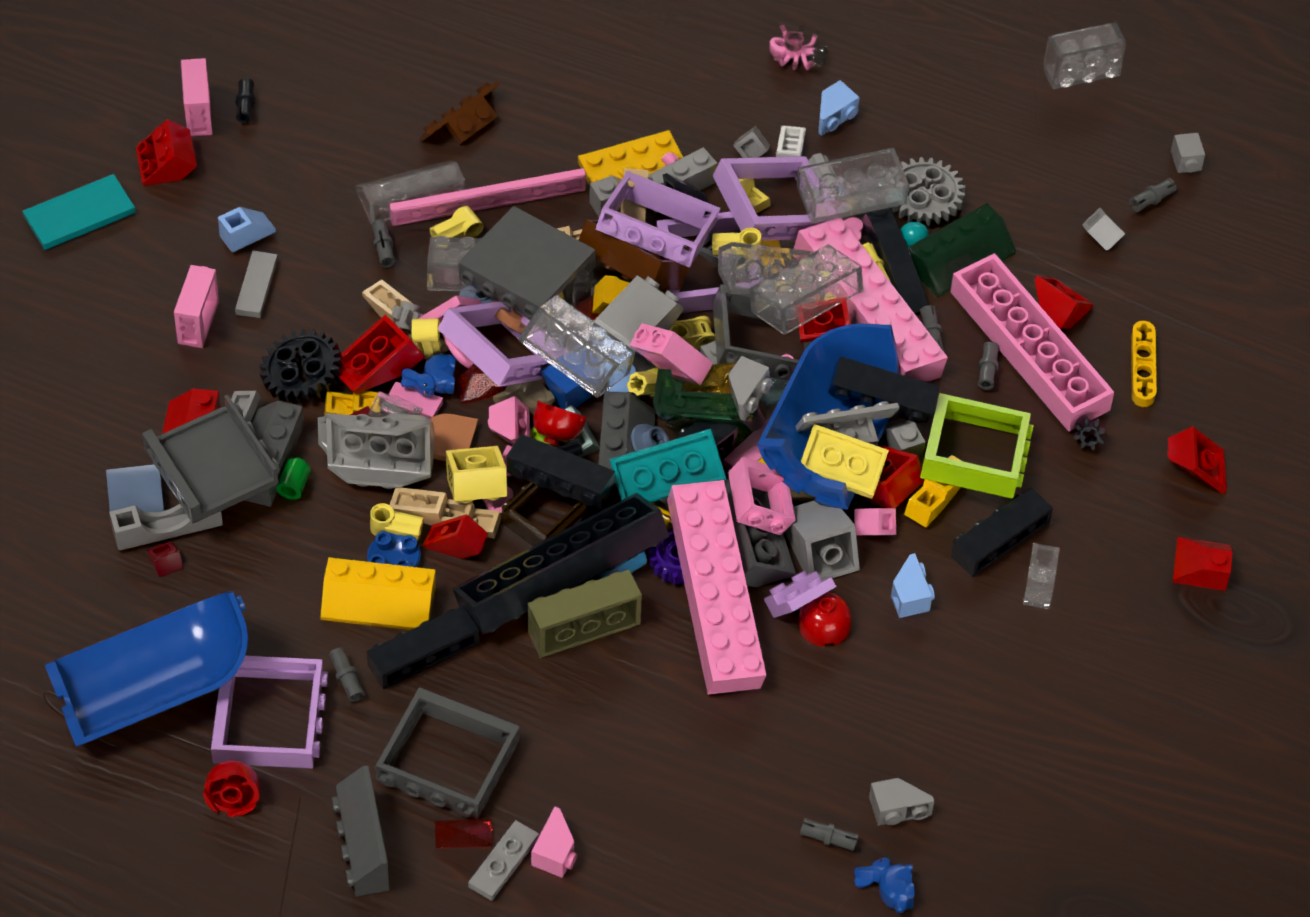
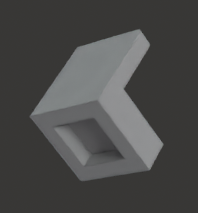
[733,126,770,158]
[1082,208,1125,250]

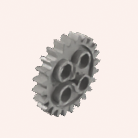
[885,157,965,226]

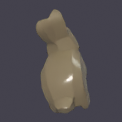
[493,380,555,418]

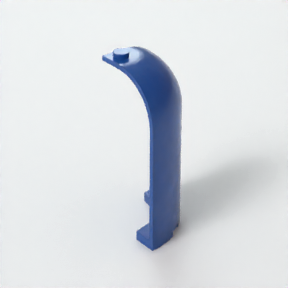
[757,323,899,510]
[45,591,248,747]

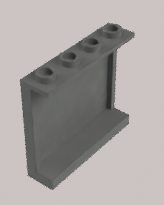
[458,206,596,324]
[142,394,280,524]

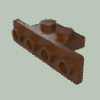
[419,81,500,144]

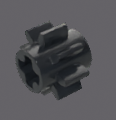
[1074,416,1106,450]

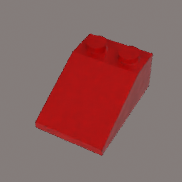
[338,314,425,395]
[860,444,925,508]

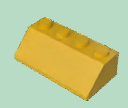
[321,557,436,630]

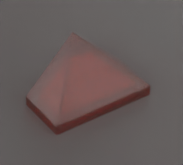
[454,364,507,405]
[435,819,492,848]

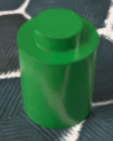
[276,458,311,500]

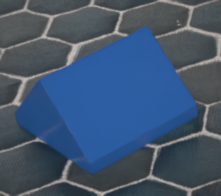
[540,344,605,410]

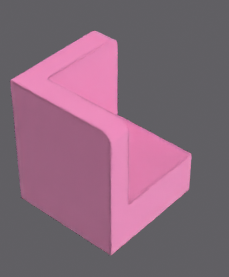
[854,508,896,535]

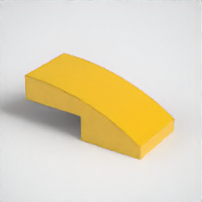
[324,391,380,417]

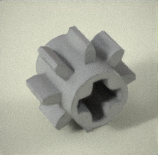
[391,301,423,331]

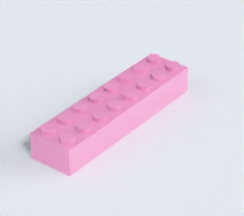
[793,217,948,382]
[950,253,1114,432]
[667,480,766,694]

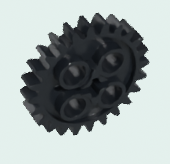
[259,329,344,404]

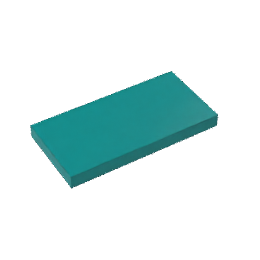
[23,174,136,250]
[609,428,727,502]

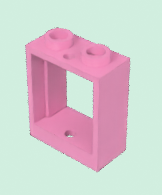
[181,58,212,136]
[174,265,219,348]
[629,323,713,385]
[728,457,796,535]

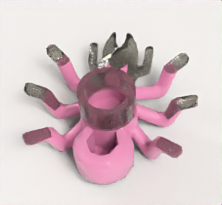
[769,23,828,70]

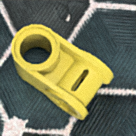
[669,316,715,350]

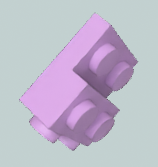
[764,570,836,618]

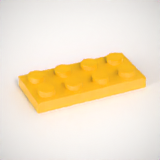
[578,130,683,186]

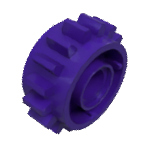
[649,530,684,585]

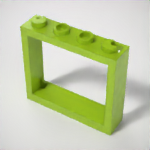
[920,393,1034,499]

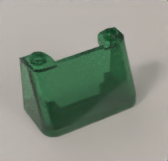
[653,369,766,432]

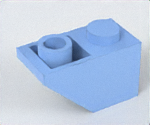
[818,80,860,136]
[218,207,276,253]
[891,553,935,618]

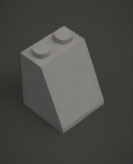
[594,275,684,352]
[785,500,860,580]

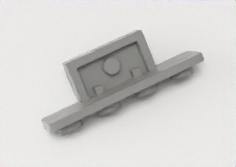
[795,401,899,445]

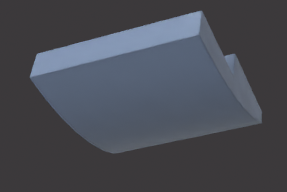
[106,464,164,512]

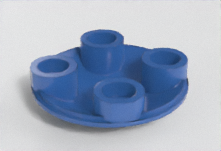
[367,531,421,567]

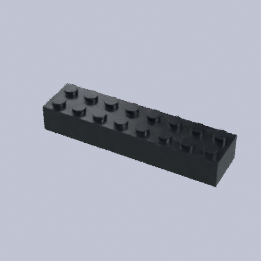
[452,493,669,634]

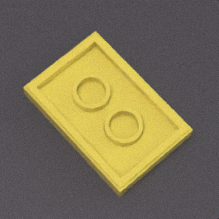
[801,424,889,499]

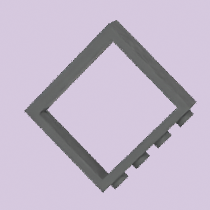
[712,284,812,381]
[376,687,520,820]

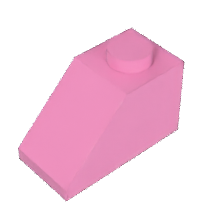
[488,396,530,445]
[531,807,577,878]

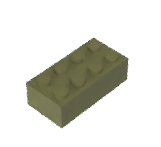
[528,570,642,658]

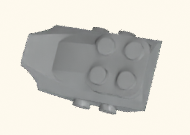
[318,413,435,489]

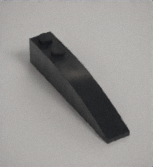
[851,182,928,316]

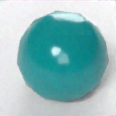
[900,222,929,253]

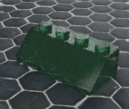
[909,203,1016,298]

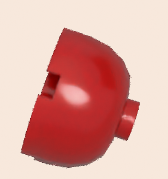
[533,401,587,446]
[798,592,851,647]
[203,760,260,817]

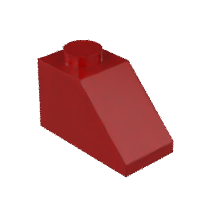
[423,514,488,559]

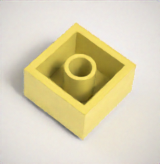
[446,446,507,503]

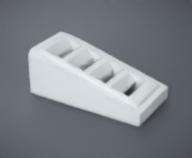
[776,126,806,157]

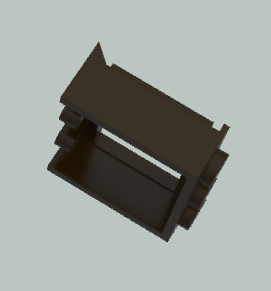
[502,482,602,546]

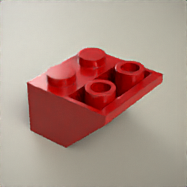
[136,119,197,186]

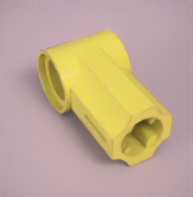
[430,206,484,248]
[712,228,763,261]
[412,318,441,359]
[627,367,673,399]
[370,503,424,541]

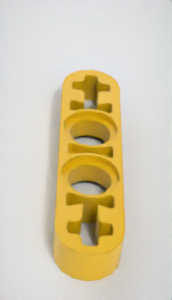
[1131,321,1157,407]

